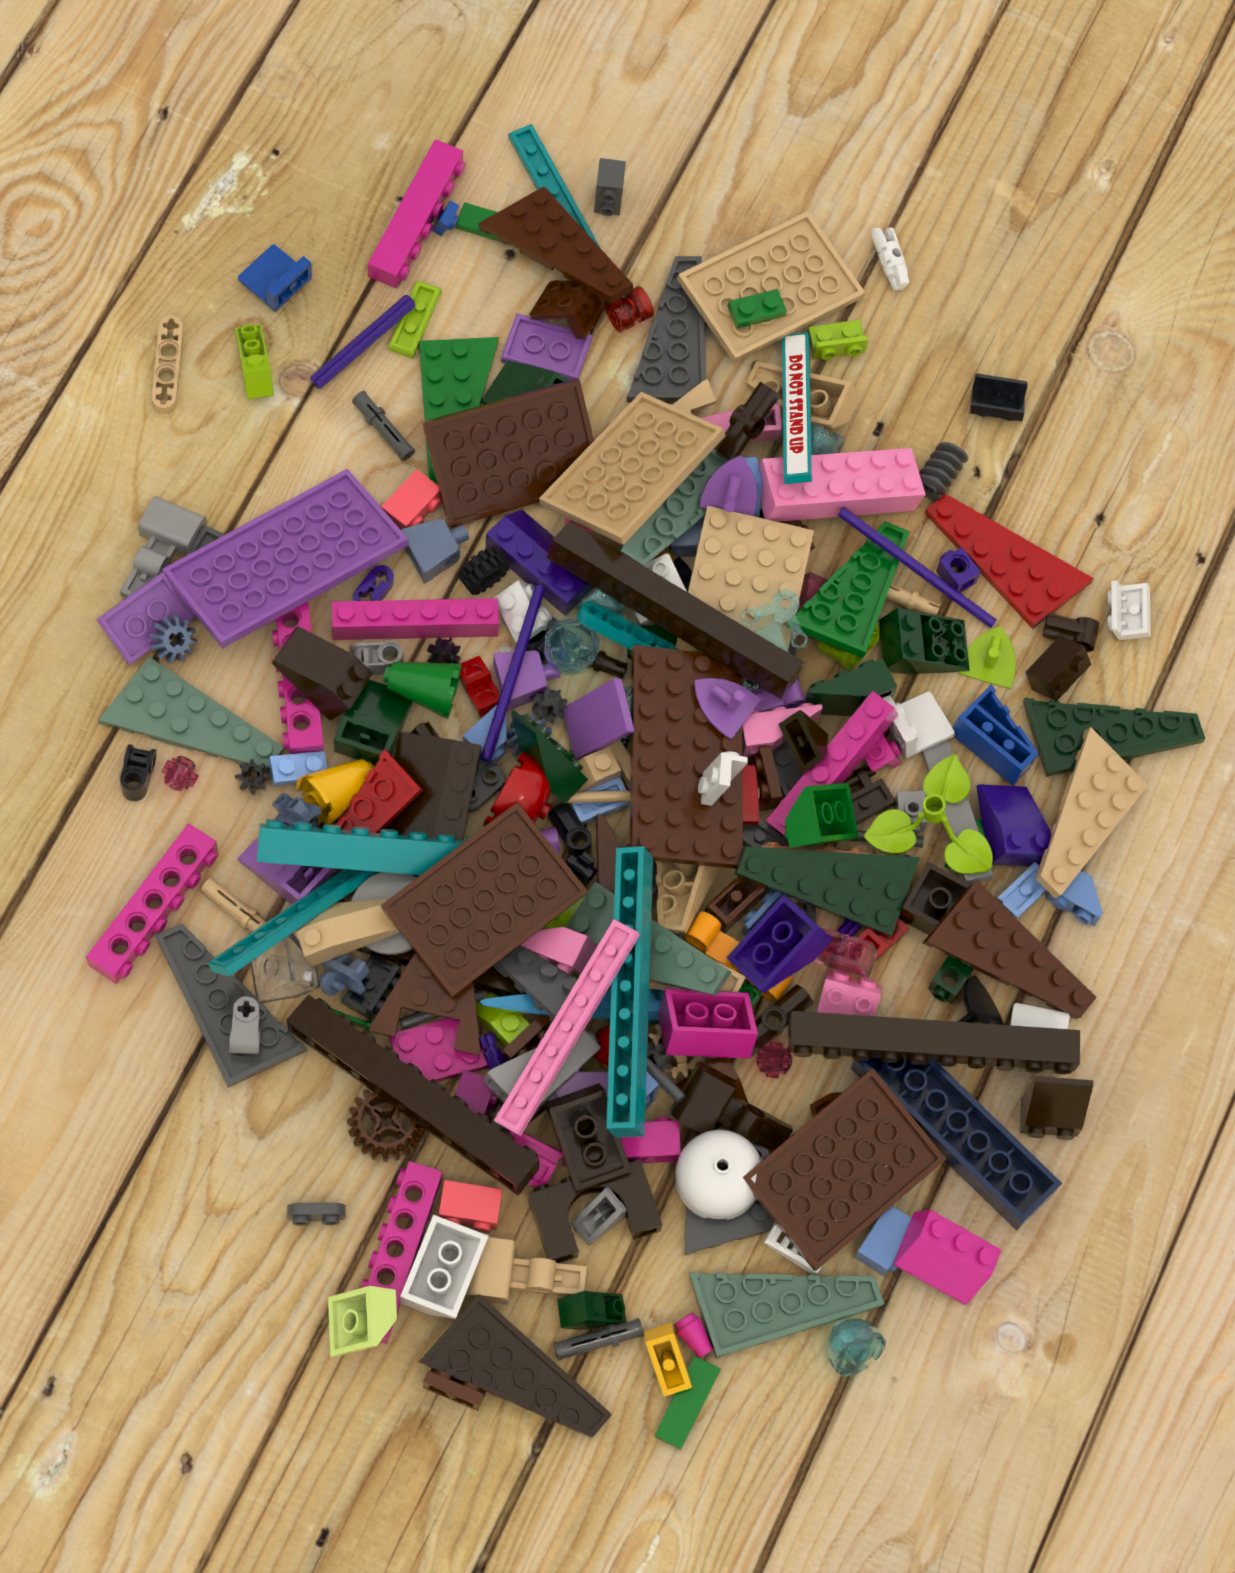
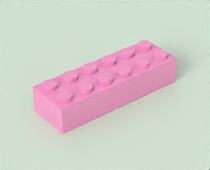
[759,448,926,522]

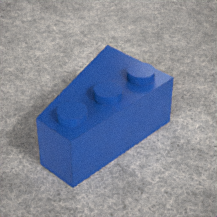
[953,684,1039,786]

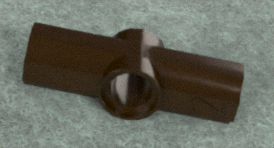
[714,381,781,460]
[749,984,814,1059]

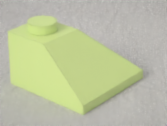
[328,1286,397,1357]

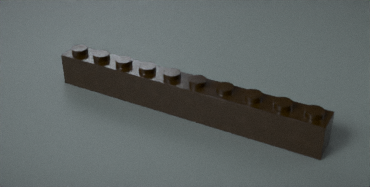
[547,521,804,699]
[286,994,540,1196]
[787,1011,1080,1075]

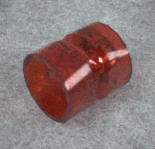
[605,286,654,333]

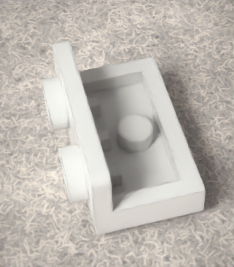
[494,580,552,644]
[1108,580,1151,640]
[698,751,748,806]

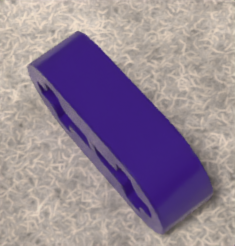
[353,565,394,601]

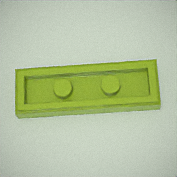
[388,280,442,359]

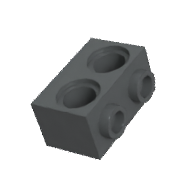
[594,158,626,216]

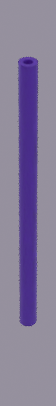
[837,507,997,628]
[480,585,545,762]

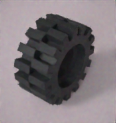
[458,546,511,595]

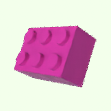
[658,989,758,1058]

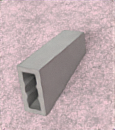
[482,1030,601,1112]

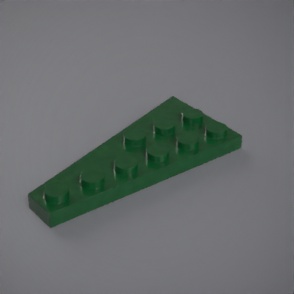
[1023,698,1205,777]
[734,846,920,937]

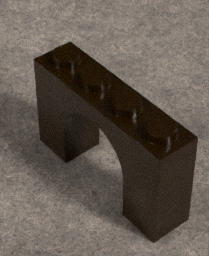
[528,1158,663,1263]

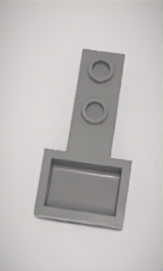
[120,496,207,598]

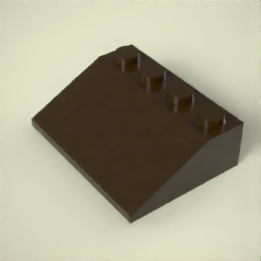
[380,732,482,840]

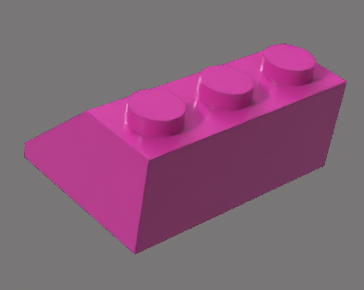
[892,1210,1002,1305]

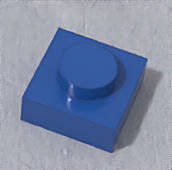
[432,200,459,236]

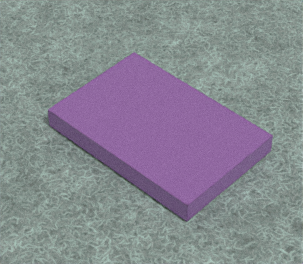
[501,313,593,380]
[96,572,196,665]
[563,678,635,760]

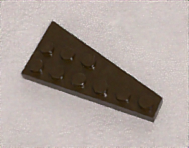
[419,1294,612,1438]

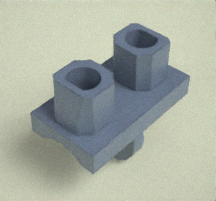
[272,793,323,828]
[319,953,370,996]

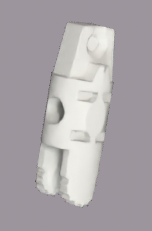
[871,228,909,291]

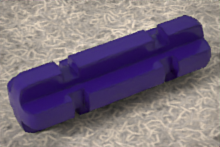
[479,1033,505,1070]

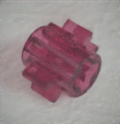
[161,756,199,791]
[756,1041,792,1078]

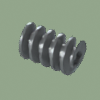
[919,442,969,501]

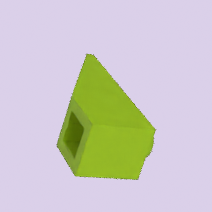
[235,324,274,400]

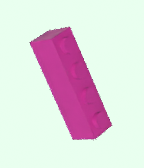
[563,1117,681,1167]

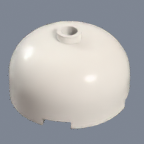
[675,1130,761,1220]

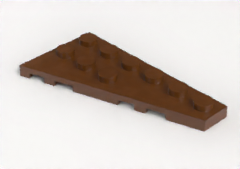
[479,186,633,303]
[922,880,1097,1019]

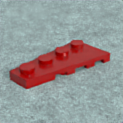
[336,749,424,833]

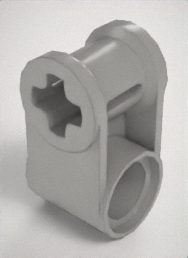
[350,641,404,675]
[229,996,260,1054]

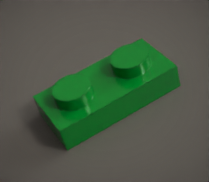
[727,289,787,329]

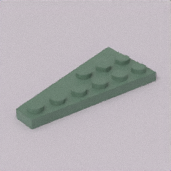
[619,449,729,566]
[98,657,284,772]
[566,882,732,996]
[688,1272,884,1359]

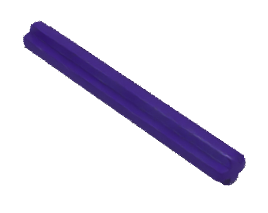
[310,295,415,389]

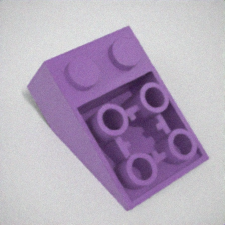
[237,819,339,905]

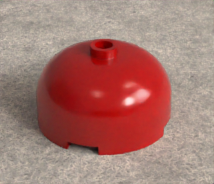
[482,751,551,827]

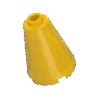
[296,759,374,825]

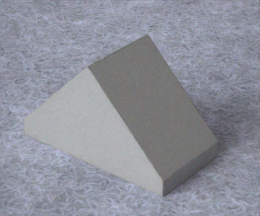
[571,1187,627,1245]

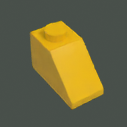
[644,1322,692,1397]

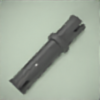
[352,391,415,461]
[553,1318,644,1361]

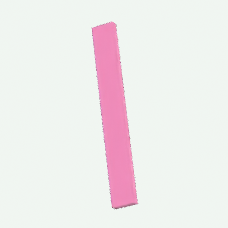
[494,919,640,1137]

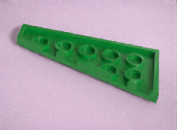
[786,521,910,658]

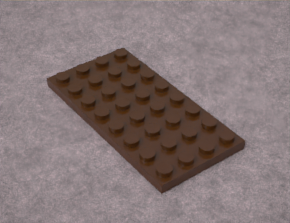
[630,645,743,869]

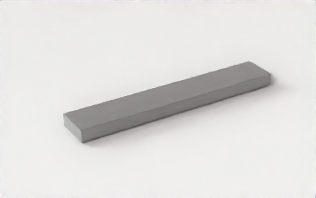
[922,740,993,884]

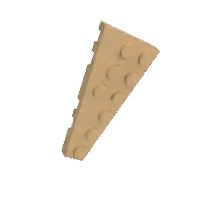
[1035,727,1148,898]

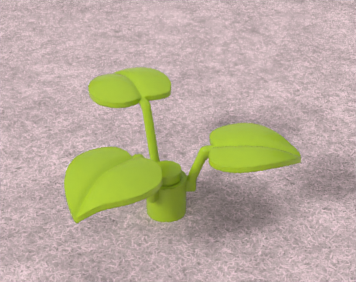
[864,754,993,874]

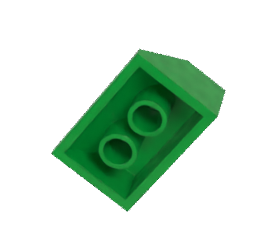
[785,783,859,848]

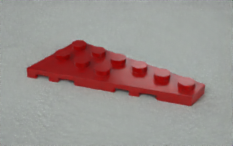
[925,494,1094,629]

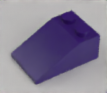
[976,784,1051,866]
[727,895,833,993]

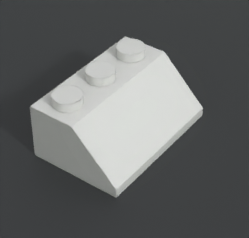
[400,1215,489,1319]

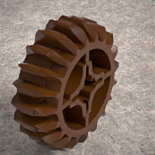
[347,1089,424,1162]

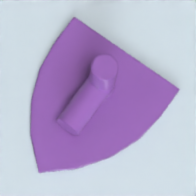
[699,455,757,516]
[694,678,761,740]

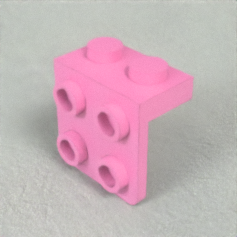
[816,970,882,1016]

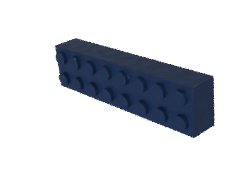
[850,1058,1062,1231]

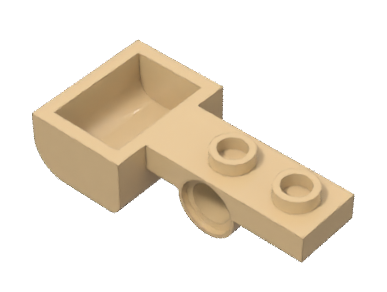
[465,1237,588,1304]

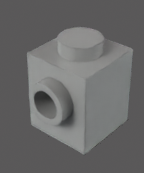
[894,791,928,835]

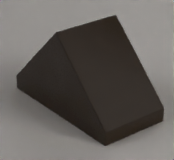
[778,710,829,773]

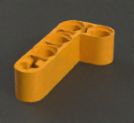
[684,912,792,1002]

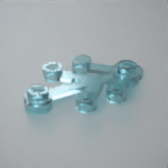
[741,589,808,691]

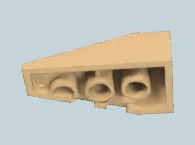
[746,361,859,429]

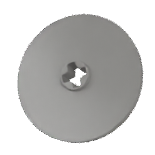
[351,872,417,955]

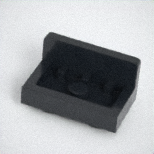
[970,373,1028,422]
[341,954,401,1020]

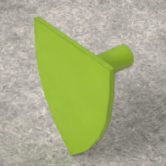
[958,626,1016,689]

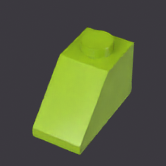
[476,992,530,1048]

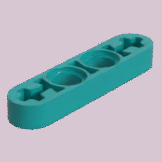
[577,601,678,650]

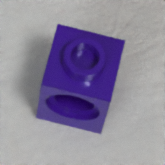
[936,547,981,593]

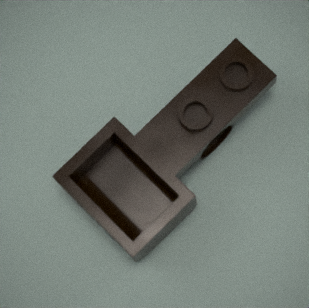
[670,1061,793,1151]

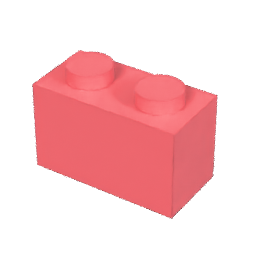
[381,469,442,530]
[439,1180,503,1233]

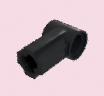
[547,803,592,856]

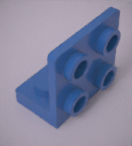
[238,244,312,312]

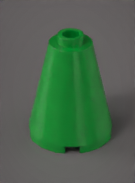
[383,662,462,718]

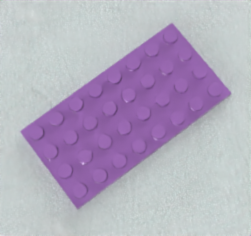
[162,469,408,649]

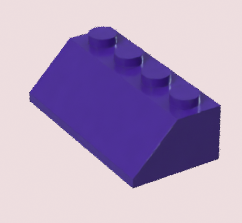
[485,510,595,616]

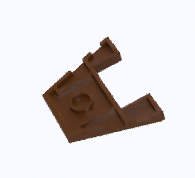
[369,953,481,1056]

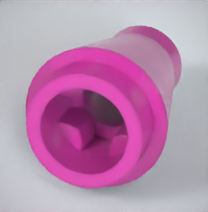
[674,1312,713,1358]

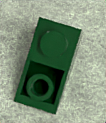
[557,1291,626,1330]

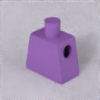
[493,650,561,711]

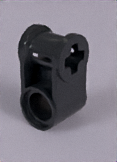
[120,744,157,801]

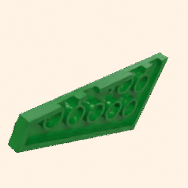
[419,337,499,484]

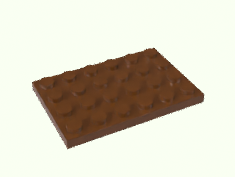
[422,378,594,528]
[380,802,588,998]
[743,1068,946,1271]

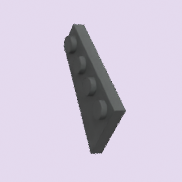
[493,945,578,1022]

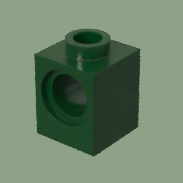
[928,956,974,1004]

